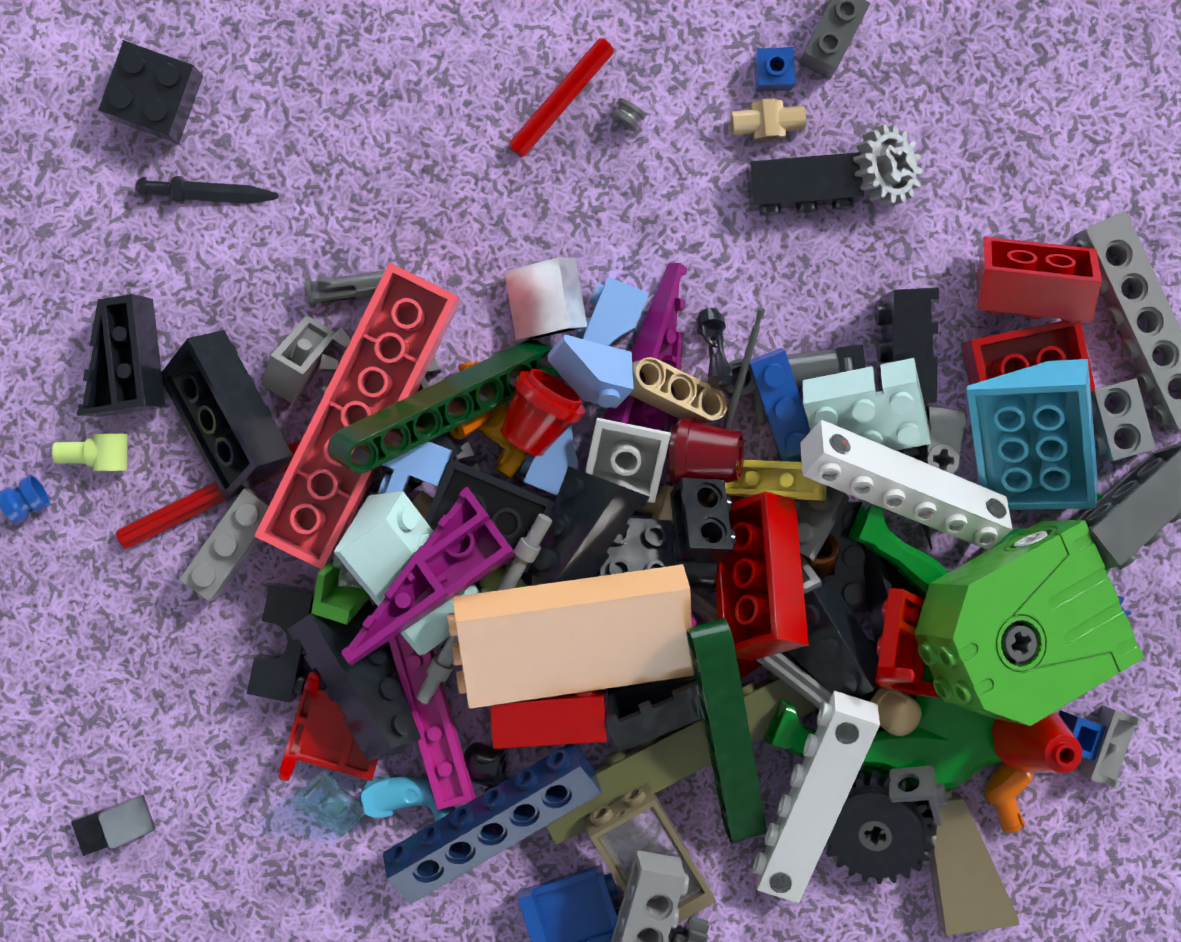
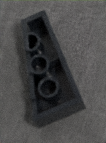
[287,600,421,761]

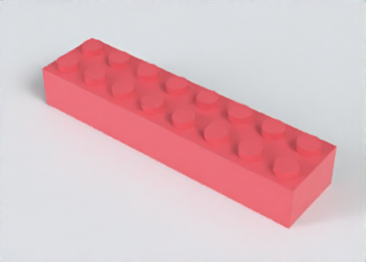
[254,262,461,570]

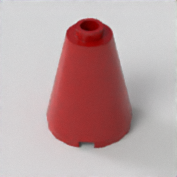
[991,711,1082,773]

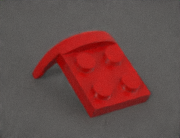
[875,588,940,698]
[278,672,379,781]

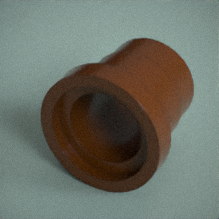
[804,534,840,577]

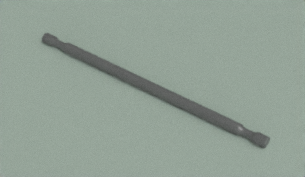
[723,308,765,429]

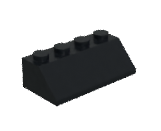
[162,330,293,500]

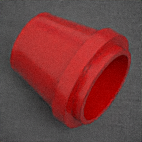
[500,369,585,456]

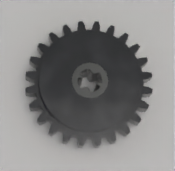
[826,770,937,884]

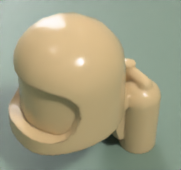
[870,685,922,736]

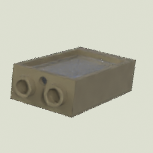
[584,783,716,931]

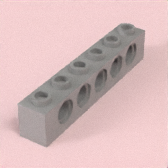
[1075,210,1181,431]
[611,850,689,942]

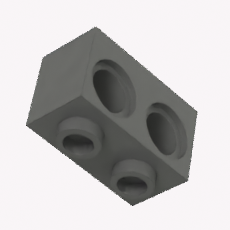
[798,0,871,79]

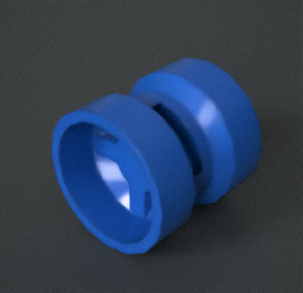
[0,475,50,524]

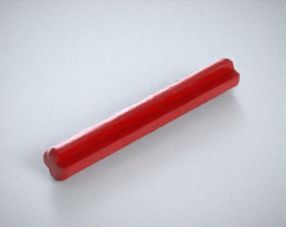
[509,38,614,157]

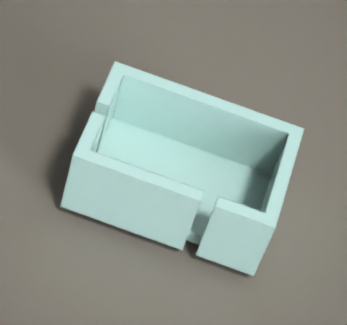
[803,358,931,450]

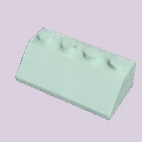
[334,491,481,655]

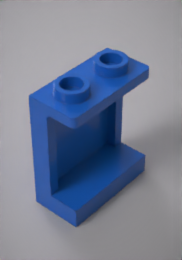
[518,864,620,942]

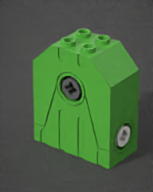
[915,520,1144,726]

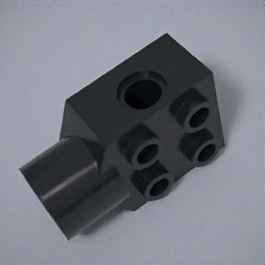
[595,518,717,590]

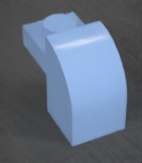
[378,442,453,494]

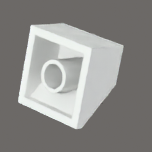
[584,418,671,503]

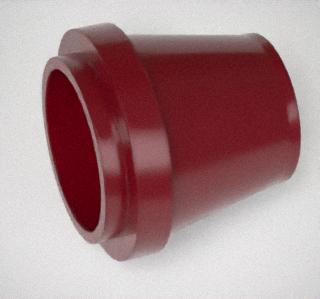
[669,417,744,485]

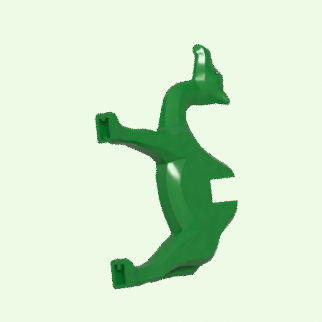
[764,493,1111,790]

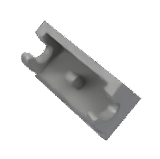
[1079,705,1142,789]

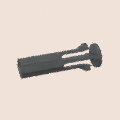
[305,267,405,308]

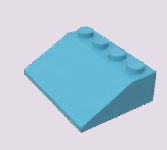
[967,359,1098,510]

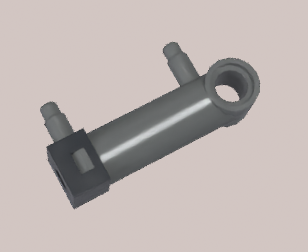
[722,345,866,424]

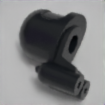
[463,742,509,792]

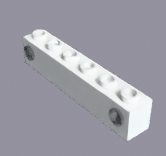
[800,420,1013,550]
[753,691,880,903]

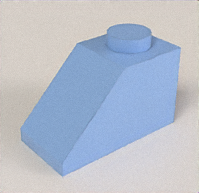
[548,334,634,408]

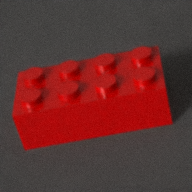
[715,491,809,661]

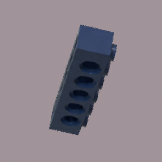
[383,744,602,904]

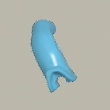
[361,775,457,822]

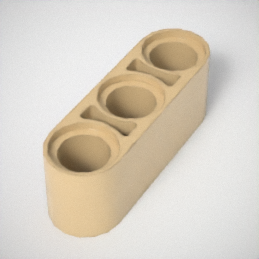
[629,357,727,424]

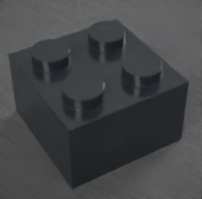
[98,40,203,144]

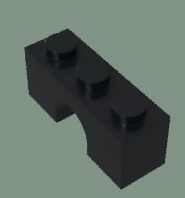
[247,583,315,703]

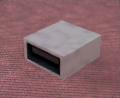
[504,257,587,340]

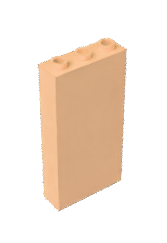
[447,564,694,709]

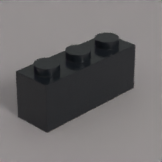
[746,152,864,216]

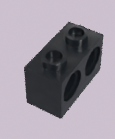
[670,478,735,563]

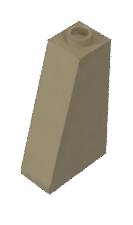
[926,789,1019,936]

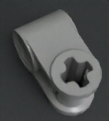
[917,406,966,474]

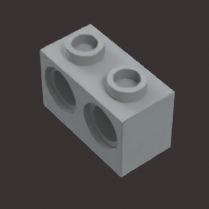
[1091,378,1156,461]

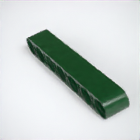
[328,339,559,474]
[686,618,767,844]

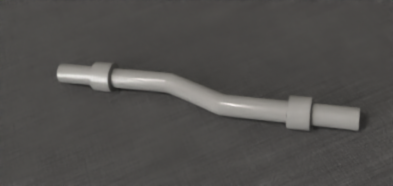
[416,514,552,704]

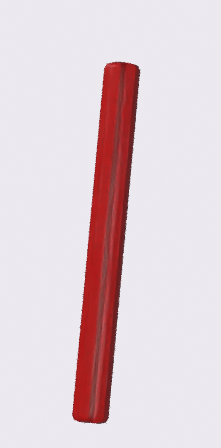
[116,439,302,549]

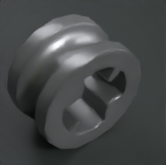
[609,98,646,132]

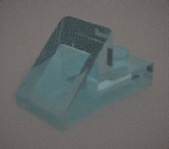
[291,770,365,837]

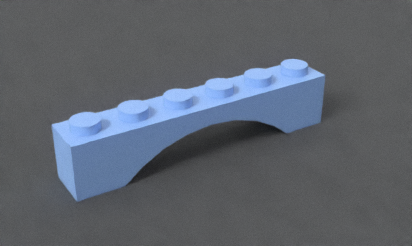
[520,277,649,495]

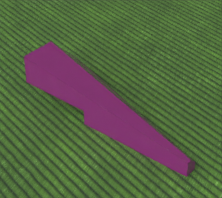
[603,263,687,458]
[341,487,515,665]

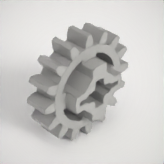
[853,124,923,206]

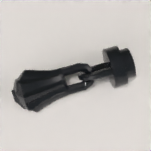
[696,308,733,390]

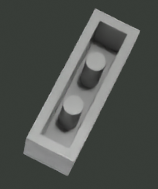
[179,488,271,601]

